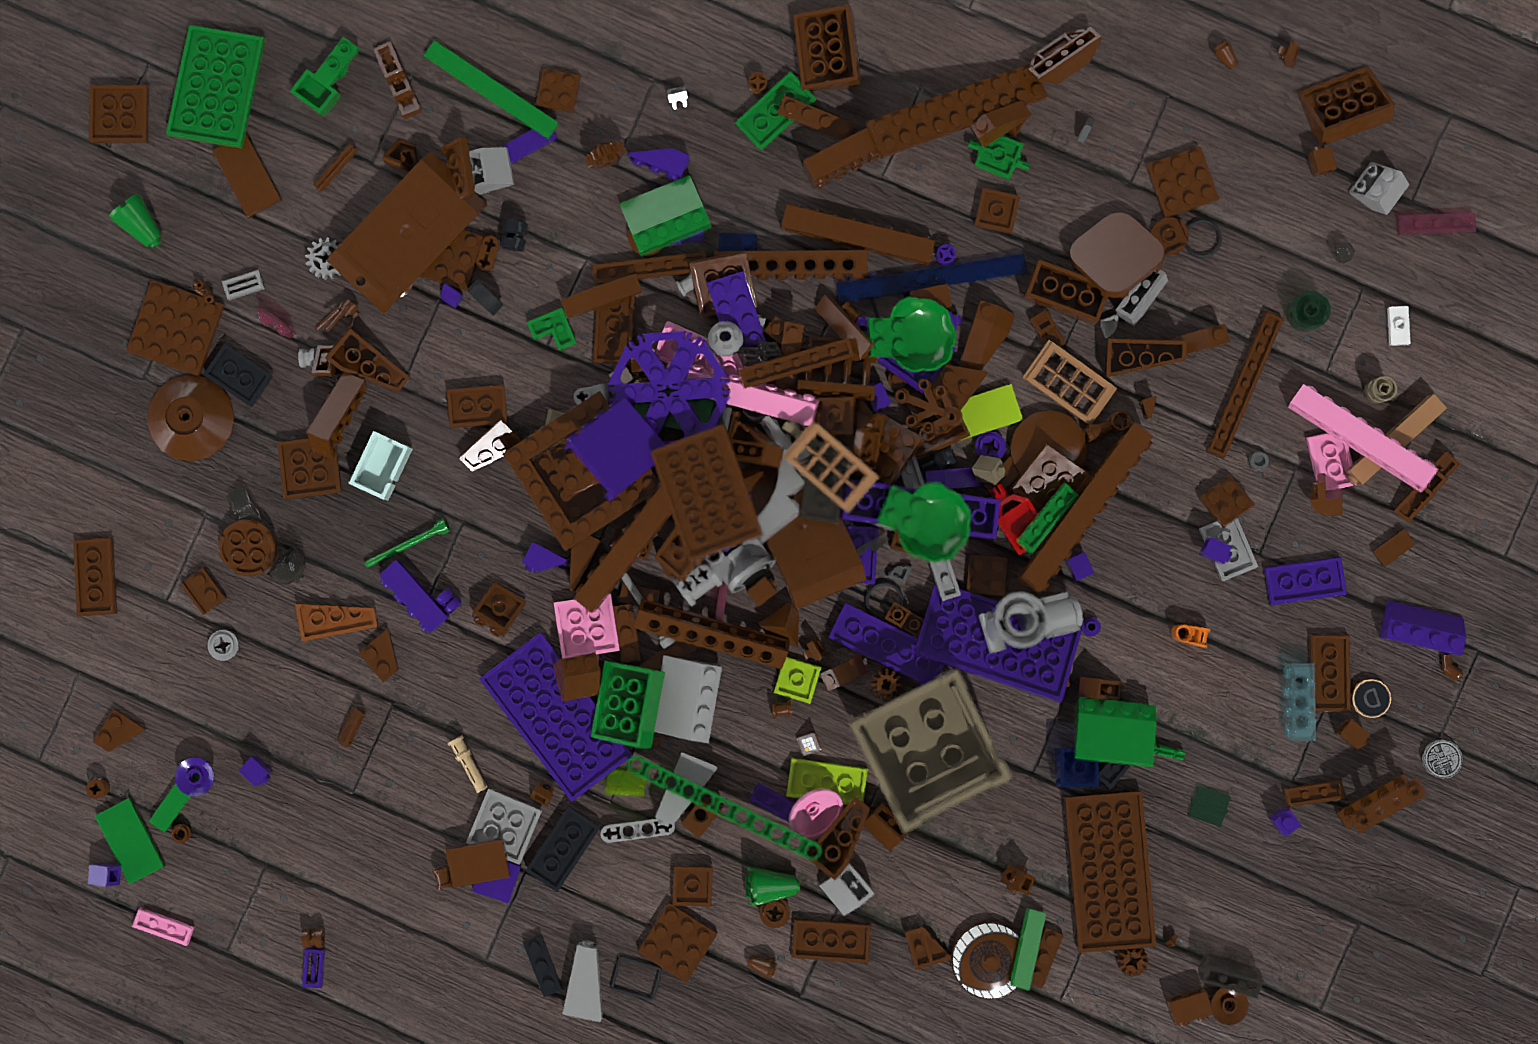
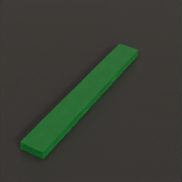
[424,40,559,140]

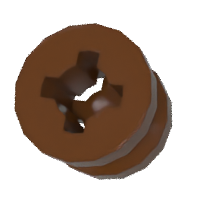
[748,72,767,95]
[86,778,110,799]

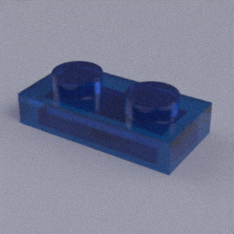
[718,232,757,251]

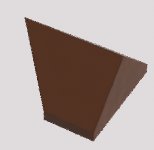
[382,138,418,174]
[759,602,799,647]

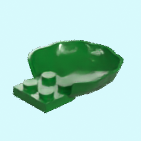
[867,297,956,372]
[877,483,971,563]

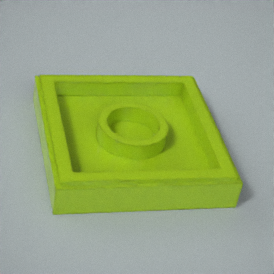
[774,657,822,704]

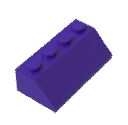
[1379,600,1466,656]

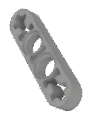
[600,818,675,843]

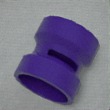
[435,588,462,615]

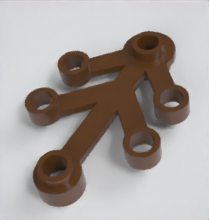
[895,379,963,434]

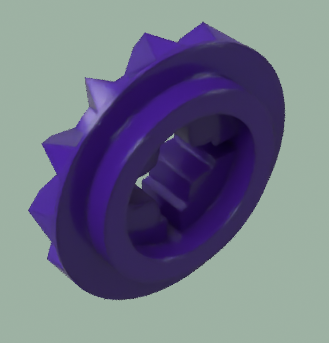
[975,432,1006,458]

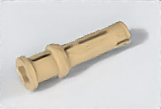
[447,735,488,793]

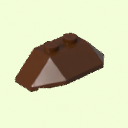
[1028,27,1102,84]

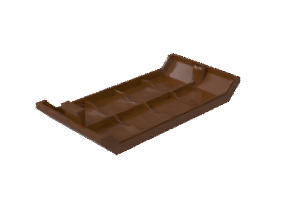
[326,151,487,314]
[741,455,867,610]

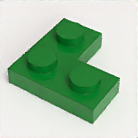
[527,308,577,351]

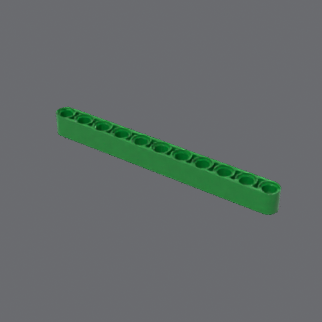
[627,756,821,860]

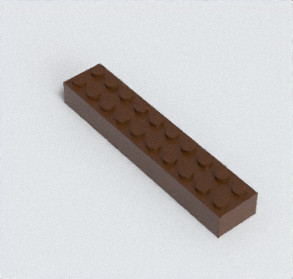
[1016,422,1153,593]

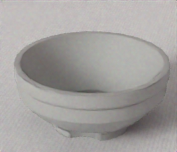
[708,321,743,357]

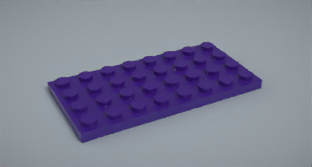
[913,582,1082,703]
[479,632,634,802]

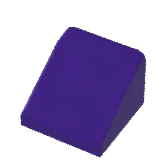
[440,284,463,308]

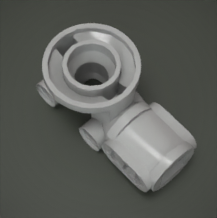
[673,538,775,607]
[979,592,1083,653]

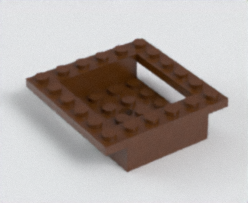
[503,391,660,551]

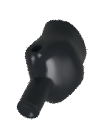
[920,445,957,470]

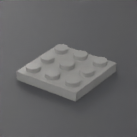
[466,788,542,865]

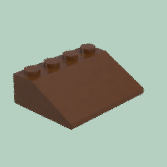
[793,5,862,91]
[1298,66,1395,145]

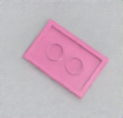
[1306,433,1357,490]

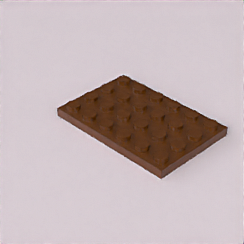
[650,424,764,562]

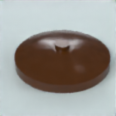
[1010,411,1087,475]

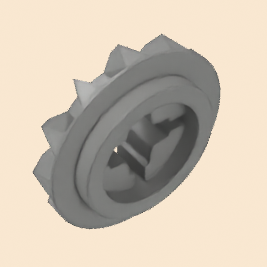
[208,630,239,661]

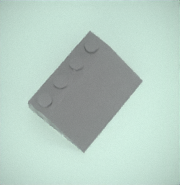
[654,655,722,743]

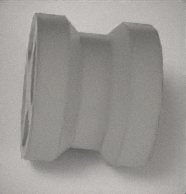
[298,348,317,368]

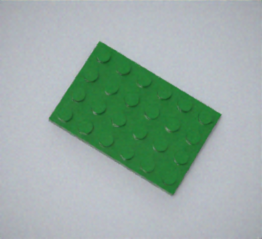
[166,25,265,149]

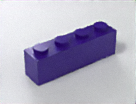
[379,560,450,633]

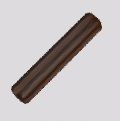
[314,144,357,191]

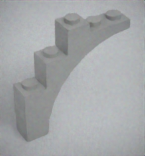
[757,415,811,544]

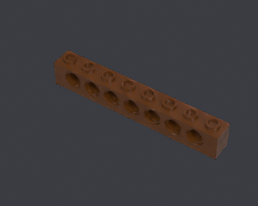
[714,250,868,280]
[633,598,790,669]

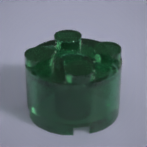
[1286,291,1331,332]

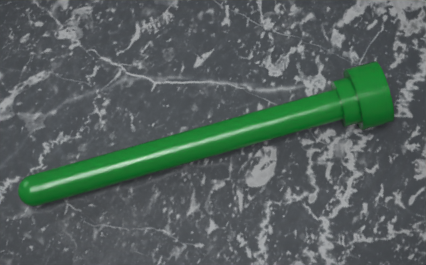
[364,518,450,568]

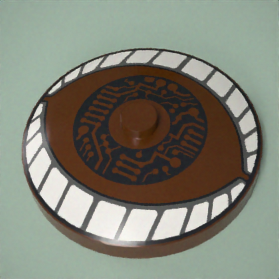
[951,920,1020,1000]

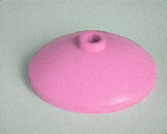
[789,789,843,840]

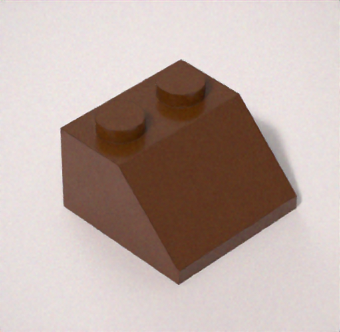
[553,652,600,702]

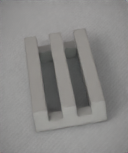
[222,270,265,300]

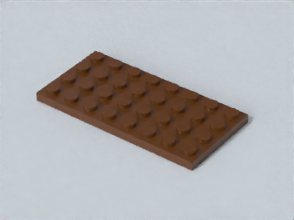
[1064,790,1156,953]

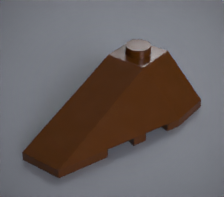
[958,300,1015,371]
[325,327,410,392]
[807,796,870,881]

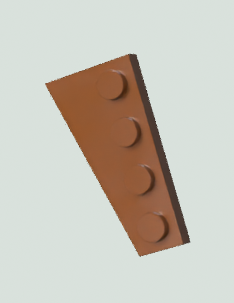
[295,604,379,642]

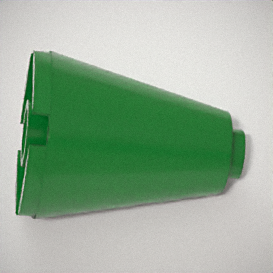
[109,193,162,248]
[745,867,800,906]

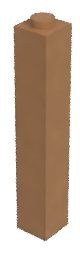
[1345,394,1447,486]

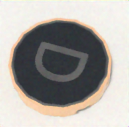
[1351,679,1391,718]

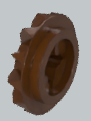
[759,899,790,928]
[1117,948,1149,977]

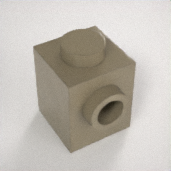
[972,455,1005,485]

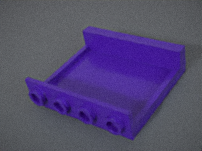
[564,398,666,501]

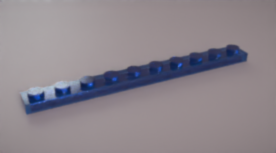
[836,254,1027,303]

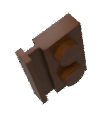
[180,567,227,615]

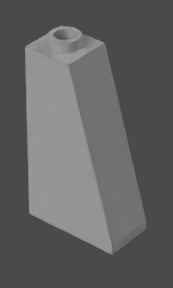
[655,752,717,827]
[563,940,603,1022]

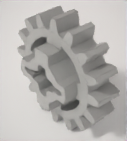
[305,237,341,280]

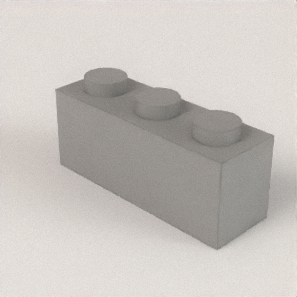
[1116,270,1168,327]

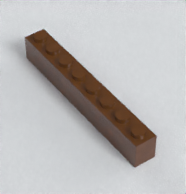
[781,203,935,266]
[574,482,672,613]

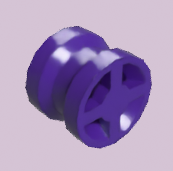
[936,244,956,266]

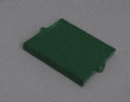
[1188,786,1231,827]

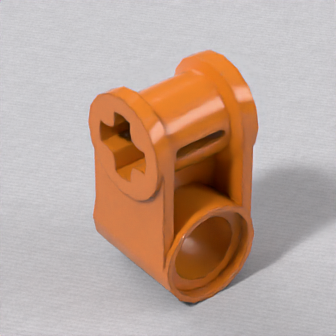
[1171,624,1211,648]

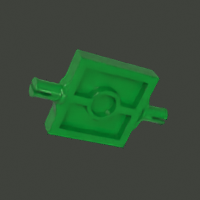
[968,136,1031,181]

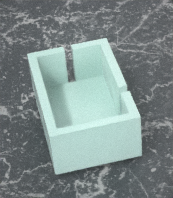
[349,431,412,501]

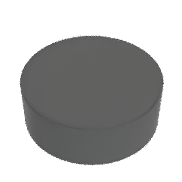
[1248,451,1269,471]

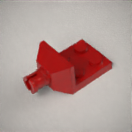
[988,482,1051,555]

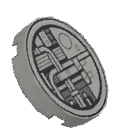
[1422,739,1463,779]

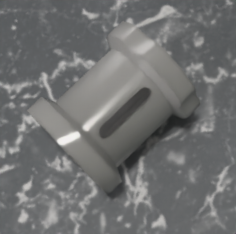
[675,273,695,297]

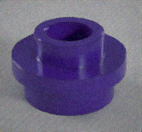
[1081,617,1101,636]

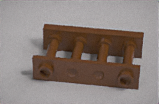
[797,344,877,401]
[1336,774,1427,834]

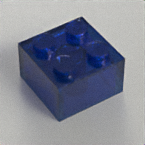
[1054,748,1099,787]

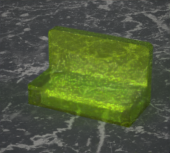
[605,770,646,797]

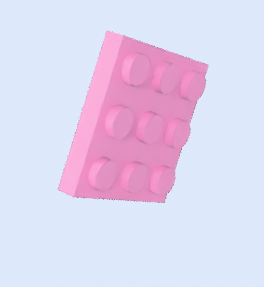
[554,594,620,659]

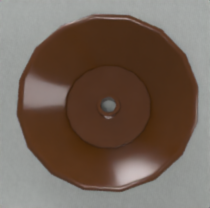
[147,375,234,462]

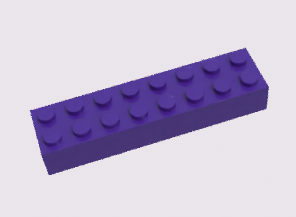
[839,480,1000,539]

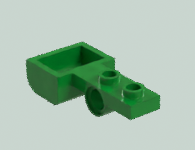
[290,37,360,116]

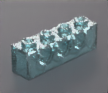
[1283,663,1316,741]

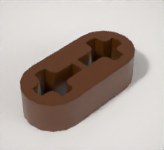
[476,236,500,272]

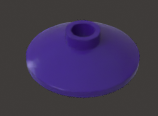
[175,757,214,797]

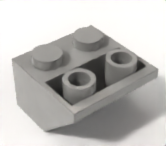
[469,147,515,194]
[1349,162,1409,215]
[819,862,875,916]

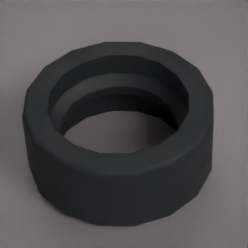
[467,280,503,316]

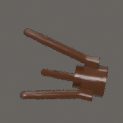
[315,299,359,331]

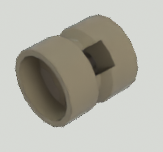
[1364,376,1397,404]

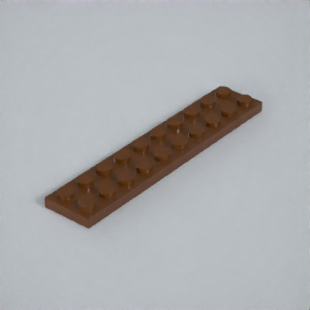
[866,63,1048,159]

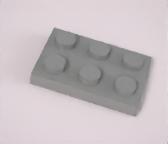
[1199,519,1258,582]

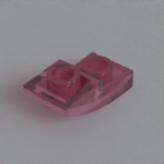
[257,308,296,339]

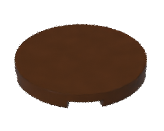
[218,519,277,576]

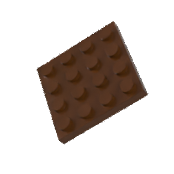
[126,280,225,376]

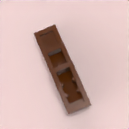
[373,41,422,119]
[561,273,642,319]
[1393,451,1461,523]

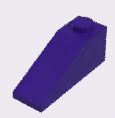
[924,468,983,490]

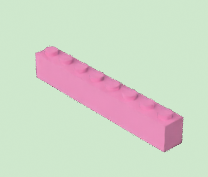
[667,362,819,426]
[1288,384,1438,492]

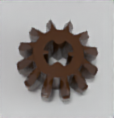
[869,668,902,701]

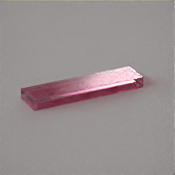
[1397,212,1476,236]

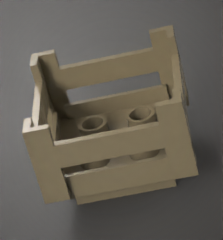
[848,668,1012,833]

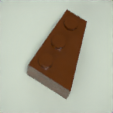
[730,419,784,468]

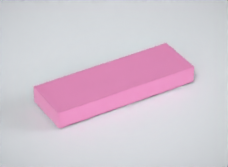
[132,908,195,946]

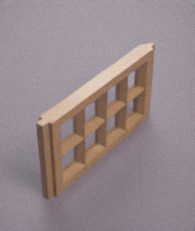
[1022,340,1117,425]
[783,421,879,513]

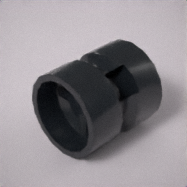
[500,220,528,252]

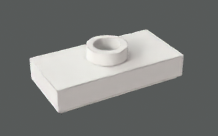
[1387,306,1410,346]

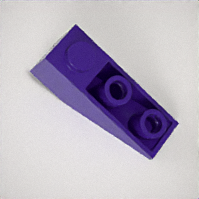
[628,148,690,181]

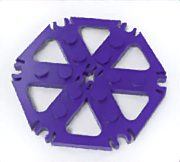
[607,331,731,445]

